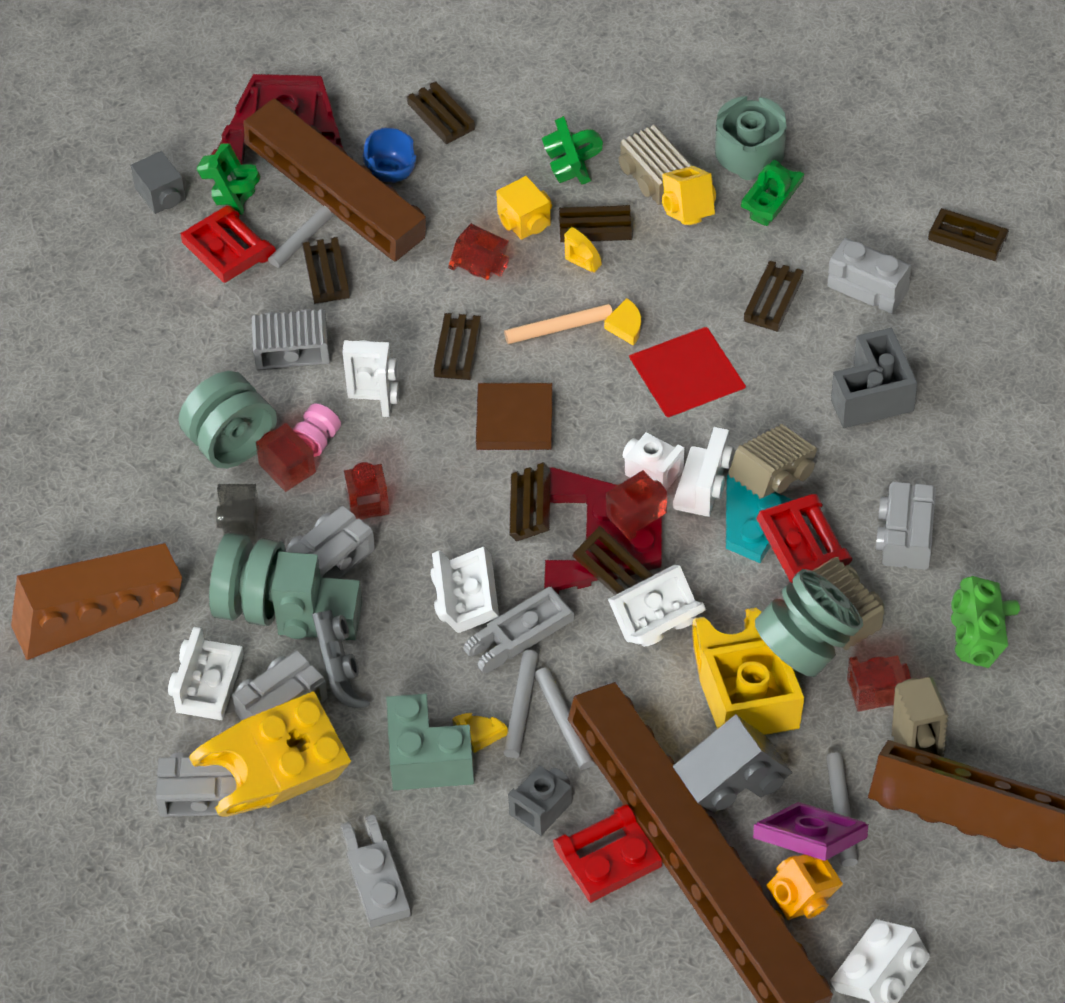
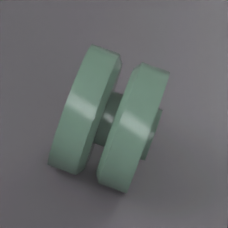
[178,371,277,469]
[209,533,286,627]

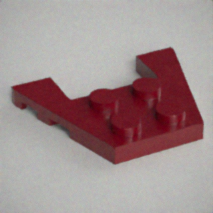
[211,74,343,165]
[544,467,662,595]

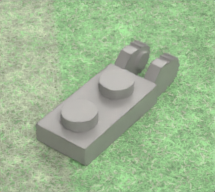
[463,587,574,674]
[340,815,411,928]

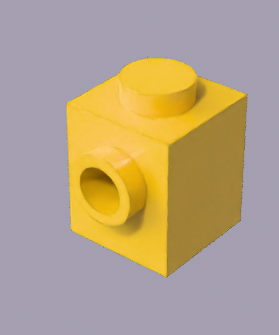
[662,166,716,225]
[496,176,552,240]

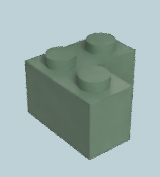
[271,552,362,641]
[386,694,474,790]

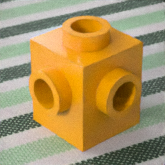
[766,854,843,920]

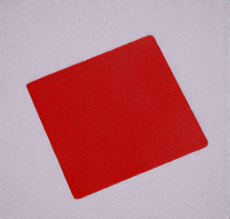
[629,327,746,417]

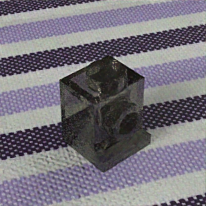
[216,484,259,543]

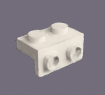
[343,340,399,417]
[673,427,734,517]
[430,547,499,633]
[608,565,706,647]
[168,627,244,721]
[830,919,930,1003]

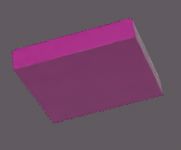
[753,802,869,861]

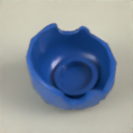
[363,127,417,183]

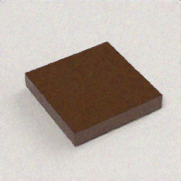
[476,383,552,450]

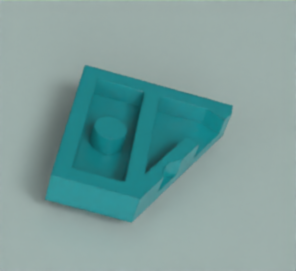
[726,474,793,563]

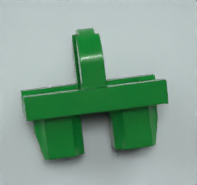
[541,116,603,185]
[197,143,261,215]
[741,159,804,226]

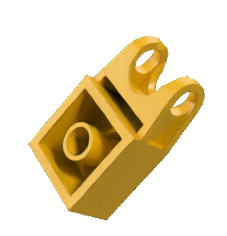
[692,607,804,735]
[189,691,351,817]

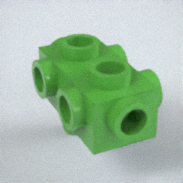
[951,576,1020,668]

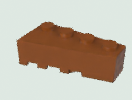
[11,543,182,660]

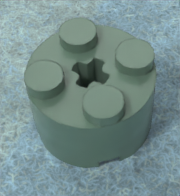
[715,96,787,180]

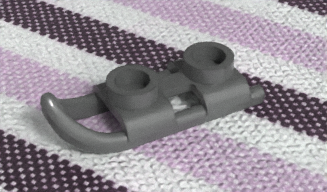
[312,610,370,708]

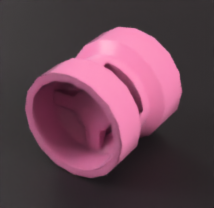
[290,404,341,457]

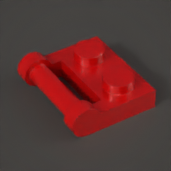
[180,205,276,284]
[756,494,853,583]
[553,804,662,903]

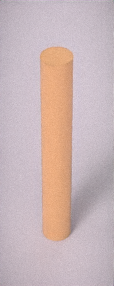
[504,304,613,344]

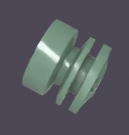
[755,569,863,677]

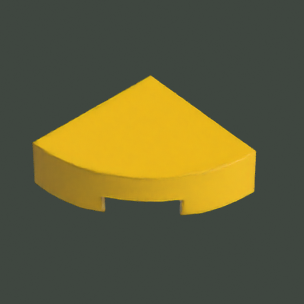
[564,227,602,273]
[604,298,641,346]
[452,713,508,753]

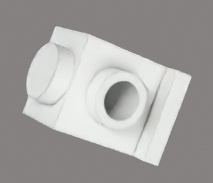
[623,432,684,495]

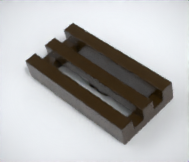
[407,81,475,145]
[559,205,632,243]
[928,208,1009,262]
[302,237,350,304]
[744,260,804,332]
[434,313,481,380]
[509,462,550,541]
[572,526,653,595]

